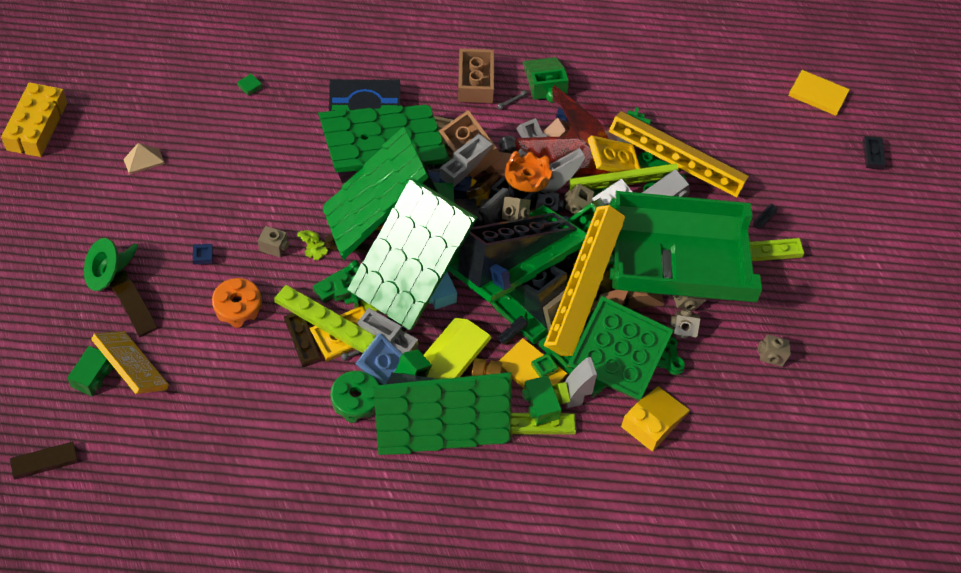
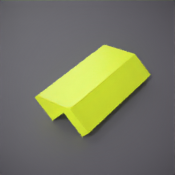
[423,318,492,379]

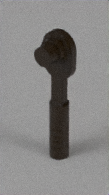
[324,235,370,255]

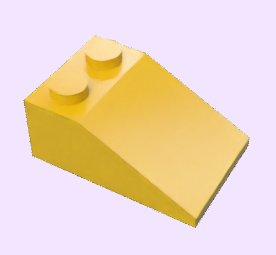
[621,386,690,452]

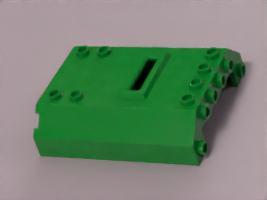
[608,191,762,302]

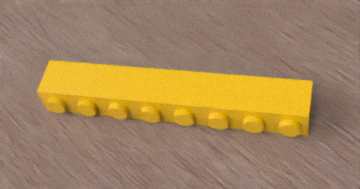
[608,111,749,197]
[544,205,625,356]

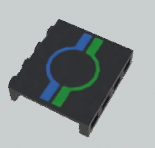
[329,79,400,111]

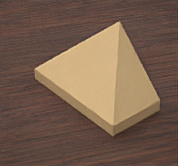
[124,143,165,175]

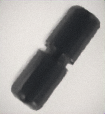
[753,204,778,229]
[498,316,528,345]

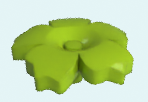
[297,230,320,243]
[304,240,328,260]

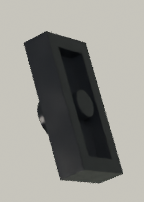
[863,136,886,169]

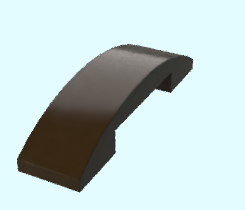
[109,271,157,338]

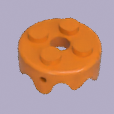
[505,151,552,192]
[212,278,263,328]

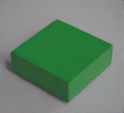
[237,74,262,96]
[531,353,559,377]

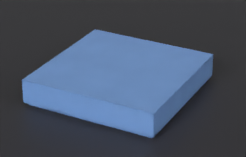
[355,333,402,385]

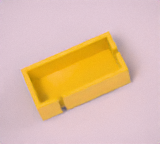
[1,83,67,157]

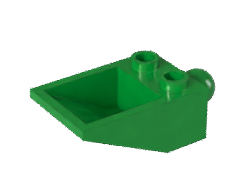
[523,57,569,103]

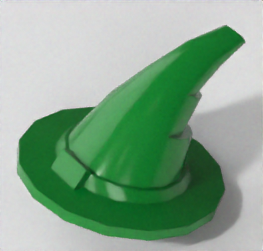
[84,238,138,291]

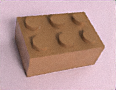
[458,49,494,103]
[439,110,502,178]

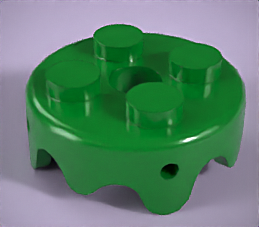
[330,371,379,423]

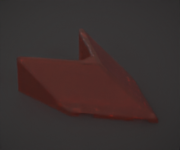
[515,85,614,177]

